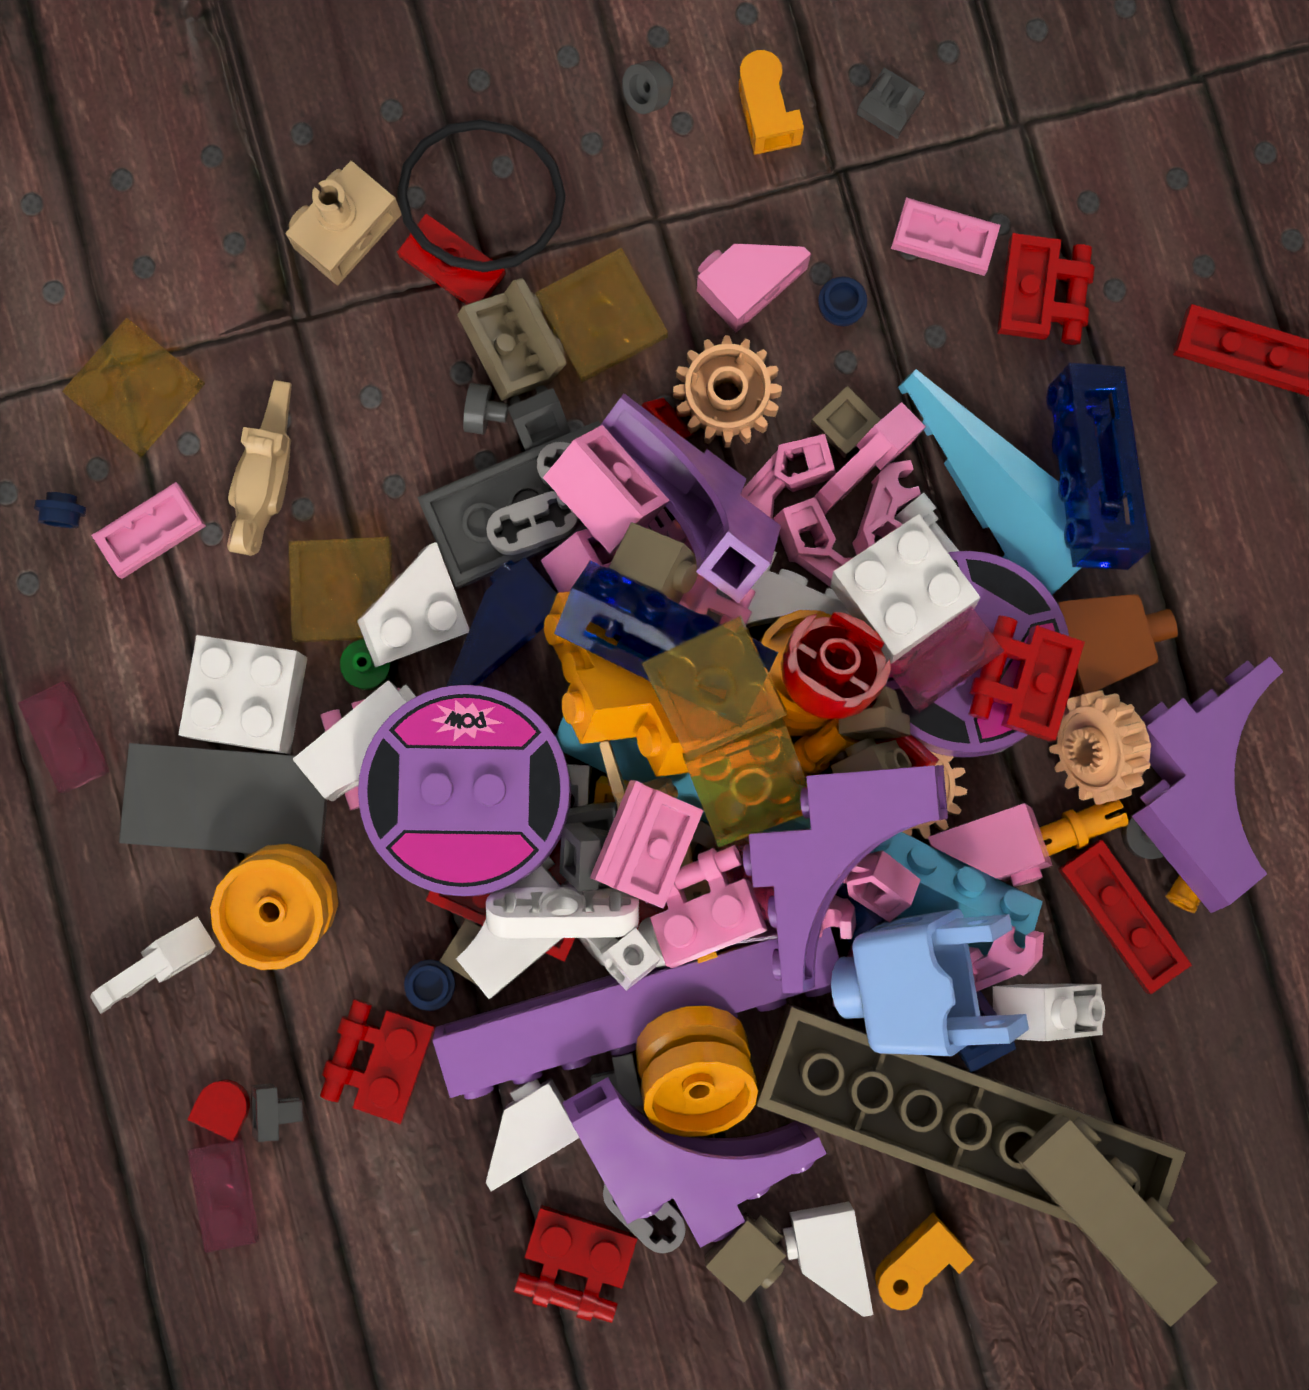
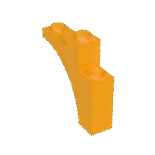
[544,591,781,777]

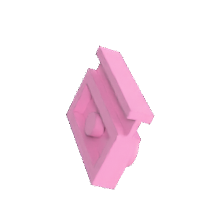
[590,780,704,909]

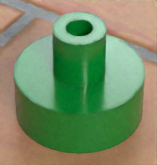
[340,639,392,691]

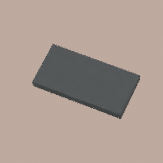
[417,420,600,590]
[119,743,328,859]

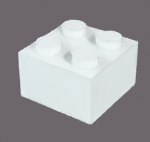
[830,514,980,667]
[178,635,308,755]

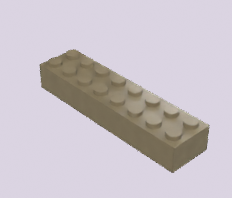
[756,1003,1186,1224]

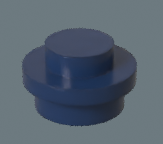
[818,276,867,326]
[34,492,86,528]
[404,959,456,1011]

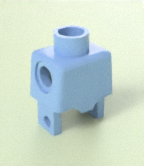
[831,909,1029,1056]

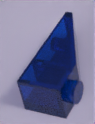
[446,557,557,687]

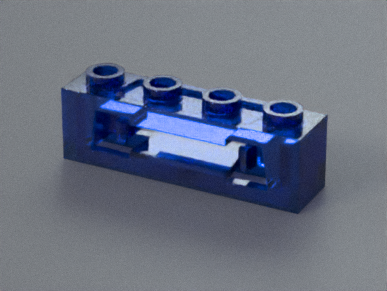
[1046,362,1151,570]
[554,560,778,726]

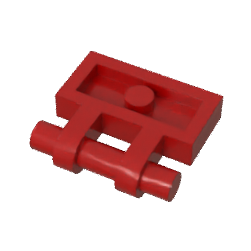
[997,233,1095,345]
[968,615,1085,742]
[320,999,436,1124]
[514,1205,637,1323]

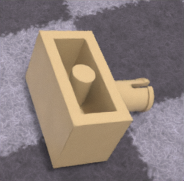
[285,161,402,286]

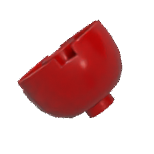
[781,612,891,720]

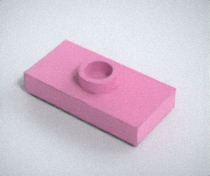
[891,197,1000,276]
[91,482,206,579]

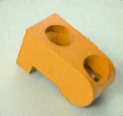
[738,50,804,155]
[875,1212,974,1310]

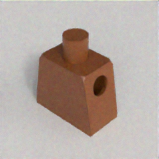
[1057,594,1178,697]

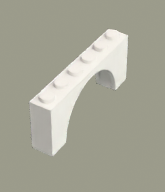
[293,680,574,999]

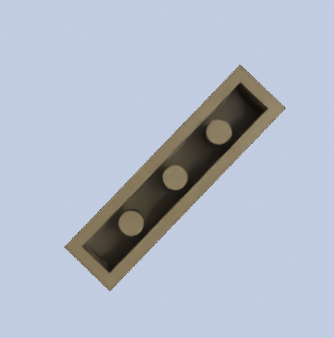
[1013,1113,1218,1327]

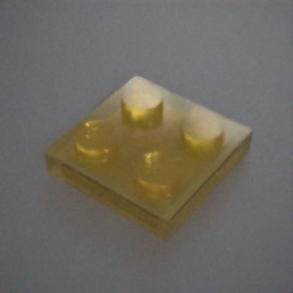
[535,247,668,383]
[62,318,205,457]
[289,537,393,643]
[641,615,787,760]
[682,715,807,847]

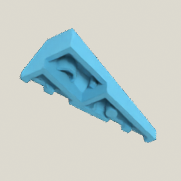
[898,369,1114,595]

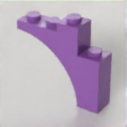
[600,393,781,603]
[1132,656,1283,913]
[743,765,948,994]
[562,1077,827,1248]

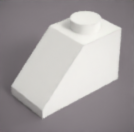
[486,1078,579,1191]
[783,1201,873,1317]

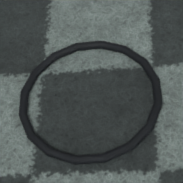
[397,119,566,272]

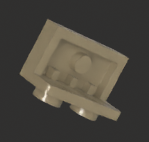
[457,278,566,401]

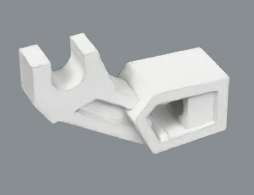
[90,916,216,1014]
[578,928,660,991]

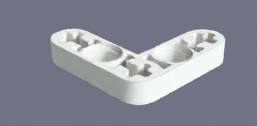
[485,882,639,938]

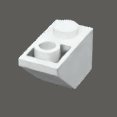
[993,984,1105,1041]

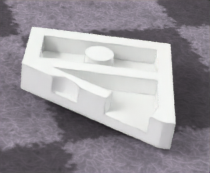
[357,542,470,667]

